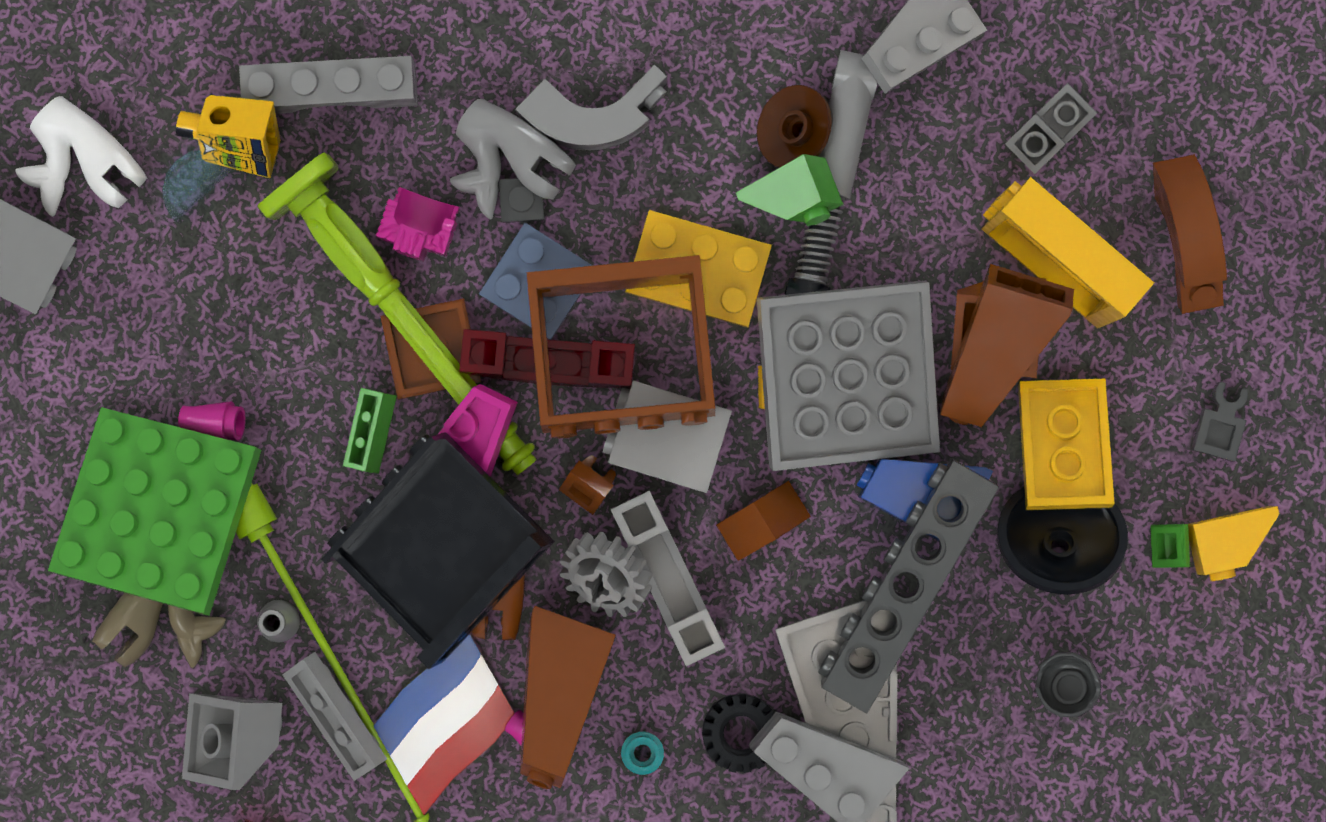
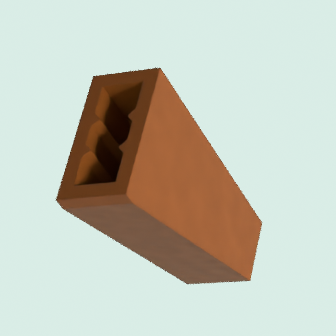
[940,264,1074,427]
[520,606,616,789]

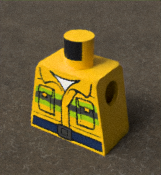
[176,95,281,178]

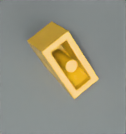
[1188,506,1279,581]

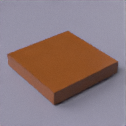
[380,298,482,400]

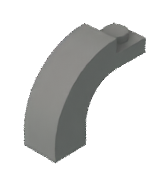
[515,65,667,151]

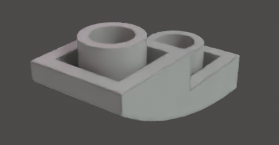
[1005,83,1097,174]

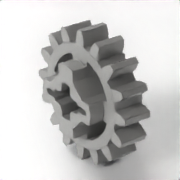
[560,532,653,617]

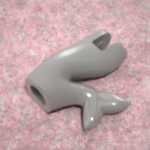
[450,99,576,220]

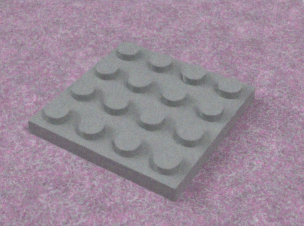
[757,280,940,471]

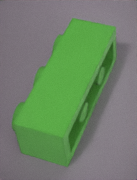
[343,388,397,474]

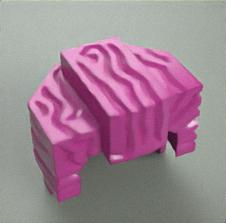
[376,187,460,262]

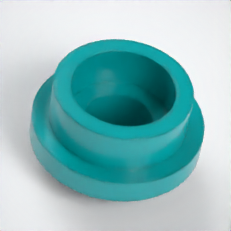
[621,731,664,775]

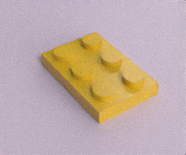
[625,210,772,328]
[1018,378,1115,510]

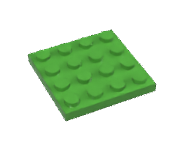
[48,407,262,616]

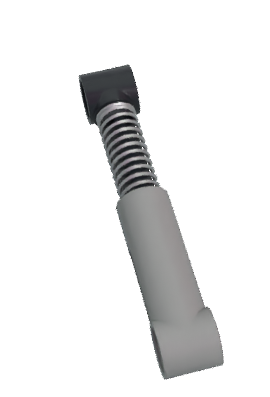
[785,50,877,295]

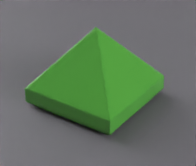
[1151,524,1190,568]

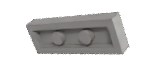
[282,652,387,781]

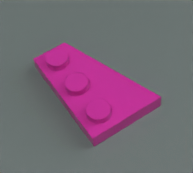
[438,384,518,477]

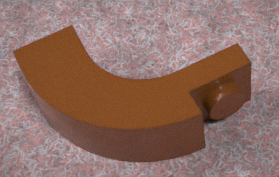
[1153,154,1227,314]

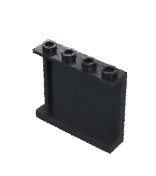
[321,432,555,669]

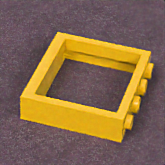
[982,177,1155,329]

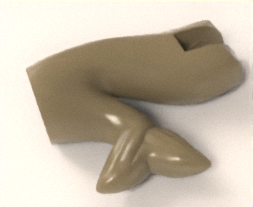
[92,593,226,668]

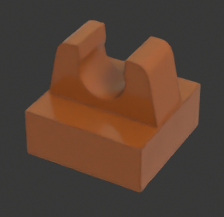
[559,455,616,515]

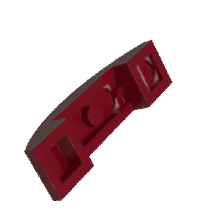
[459,329,635,388]

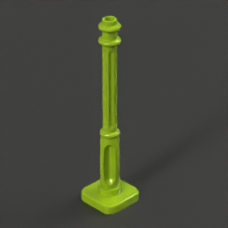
[257,152,537,476]

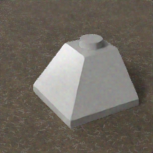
[182,693,282,790]

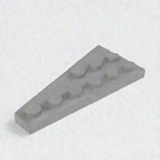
[775,589,898,822]

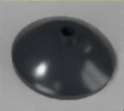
[997,487,1128,595]

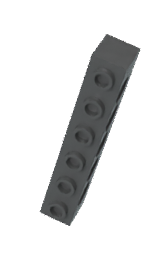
[818,458,999,714]

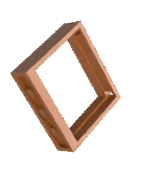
[526,255,716,438]

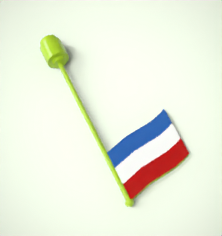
[236,483,515,822]

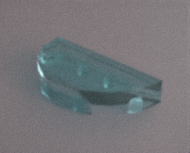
[162,150,233,222]

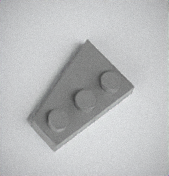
[861,0,987,94]

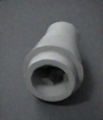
[257,600,300,643]

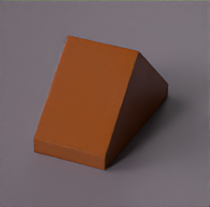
[716,480,811,561]

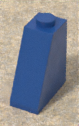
[856,459,993,541]

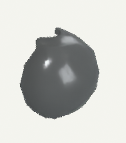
[1035,652,1102,717]

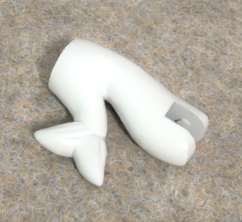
[15,96,147,217]

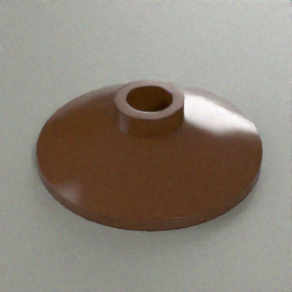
[757,85,832,168]

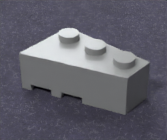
[748,712,910,822]

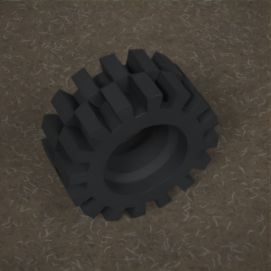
[702,693,774,773]

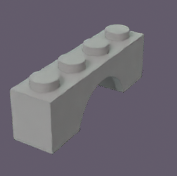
[239,56,418,114]
[610,491,725,666]

